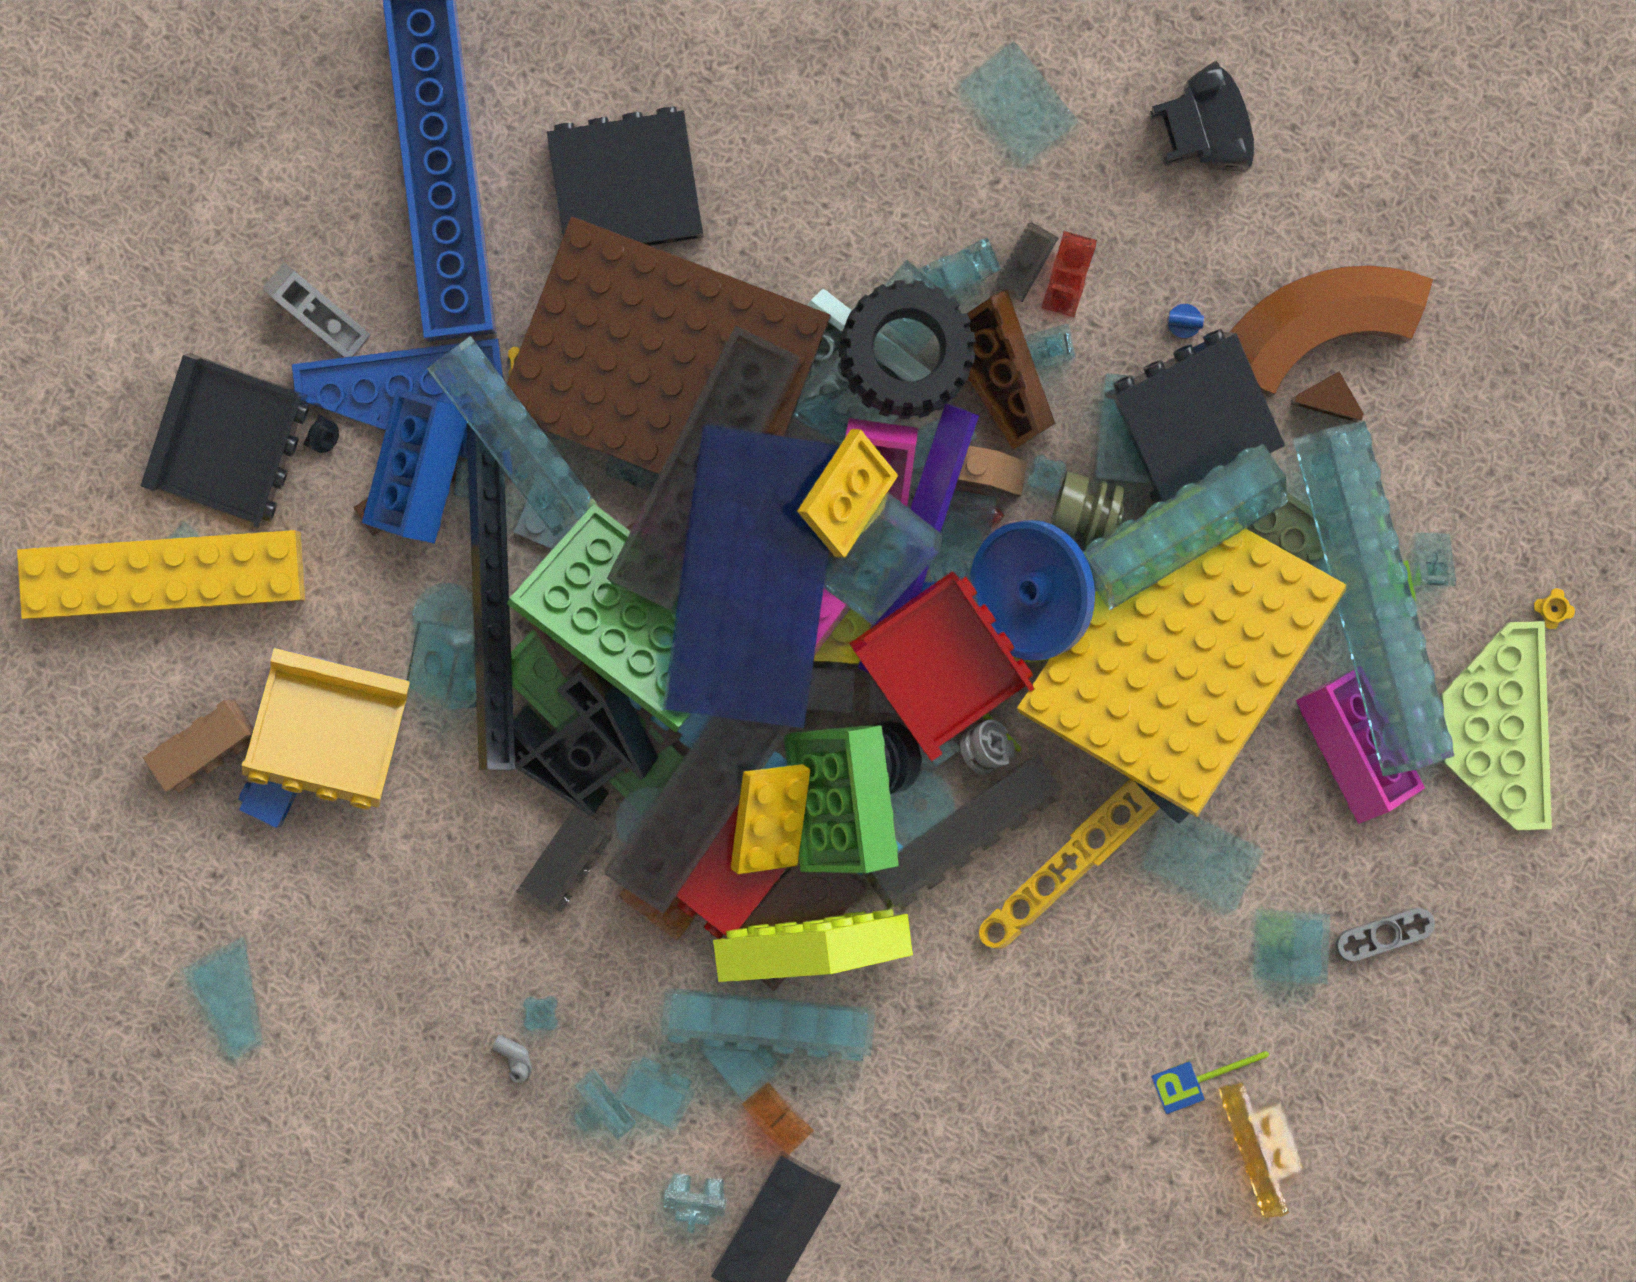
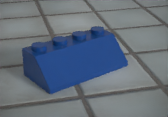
[362,389,470,544]

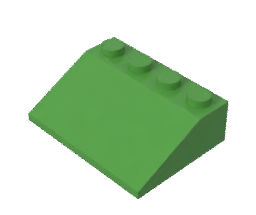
[783,725,899,873]

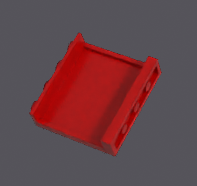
[849,571,1035,762]
[620,754,787,939]

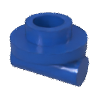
[1167,304,1204,338]

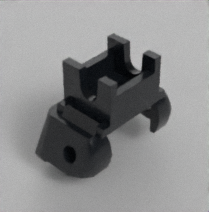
[1149,60,1254,172]

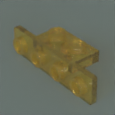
[1219,1082,1304,1218]

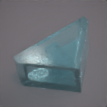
[1024,324,1076,370]
[1413,533,1456,588]

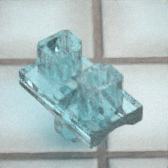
[663,1173,727,1233]

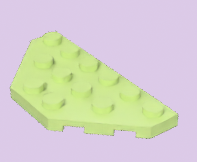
[1441,621,1552,830]

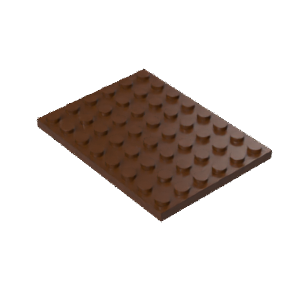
[496,216,831,511]

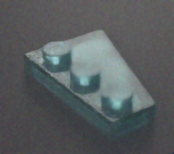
[183,936,263,1061]

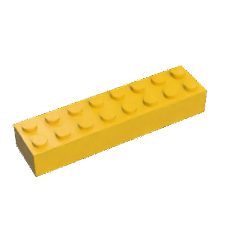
[17,530,305,620]

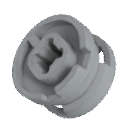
[960,720,1014,775]

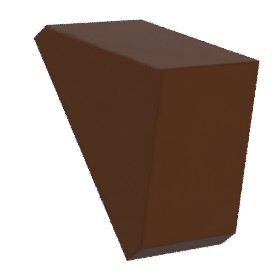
[1291,371,1364,423]

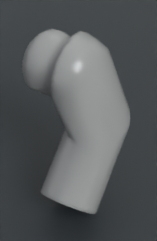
[491,1034,532,1083]

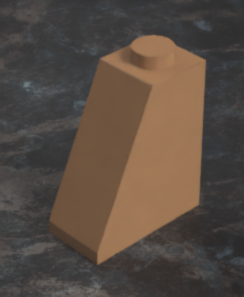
[956,446,1027,496]

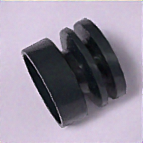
[868,721,922,794]

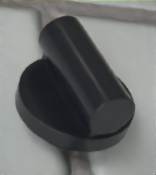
[303,414,339,453]

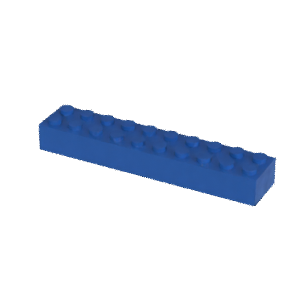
[383,0,497,342]

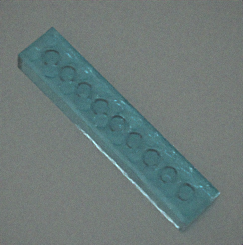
[1293,421,1455,776]

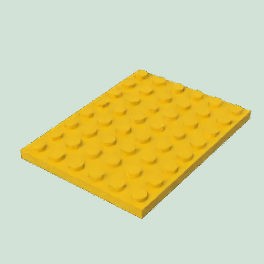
[1017,497,1346,817]

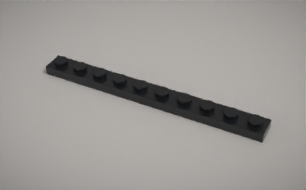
[467,421,515,771]

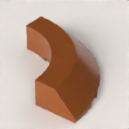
[1230,265,1433,397]

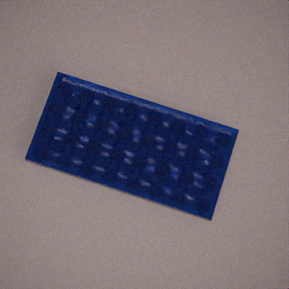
[663,425,840,728]

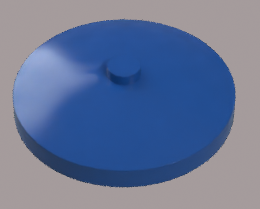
[970,520,1095,661]

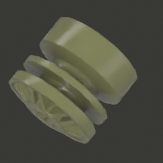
[1050,471,1124,556]

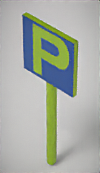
[1151,1051,1269,1114]

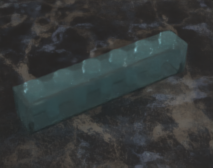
[427,336,597,536]

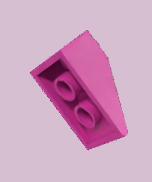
[846,418,918,539]

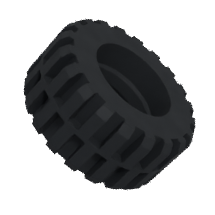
[839,280,975,419]

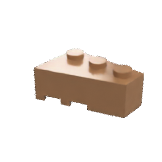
[143,700,254,794]

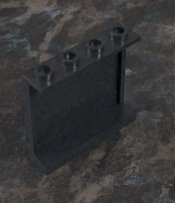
[547,106,704,246]
[1104,329,1285,508]
[140,353,310,528]

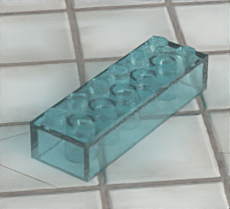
[1083,444,1287,611]
[661,987,875,1061]

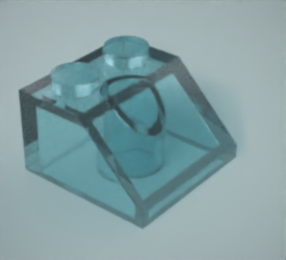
[406,620,476,710]
[1253,909,1330,984]

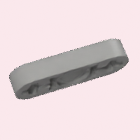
[1336,907,1435,961]

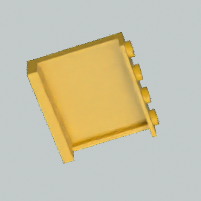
[242,648,410,810]

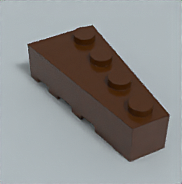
[967,289,1056,450]

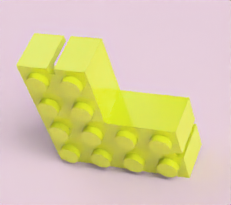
[713,908,913,982]

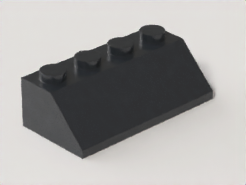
[711,1151,841,1282]

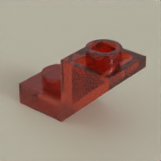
[1041,231,1097,317]

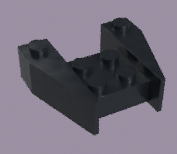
[513,662,658,816]

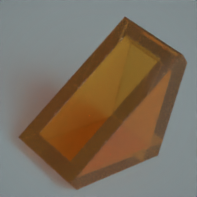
[742,1080,814,1154]

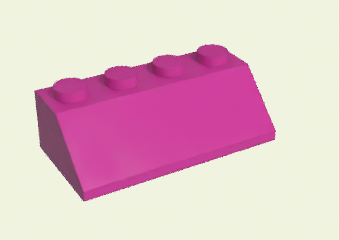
[1296,665,1425,824]

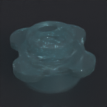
[1028,455,1066,494]
[523,996,558,1031]

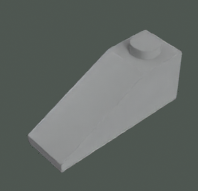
[262,263,371,357]

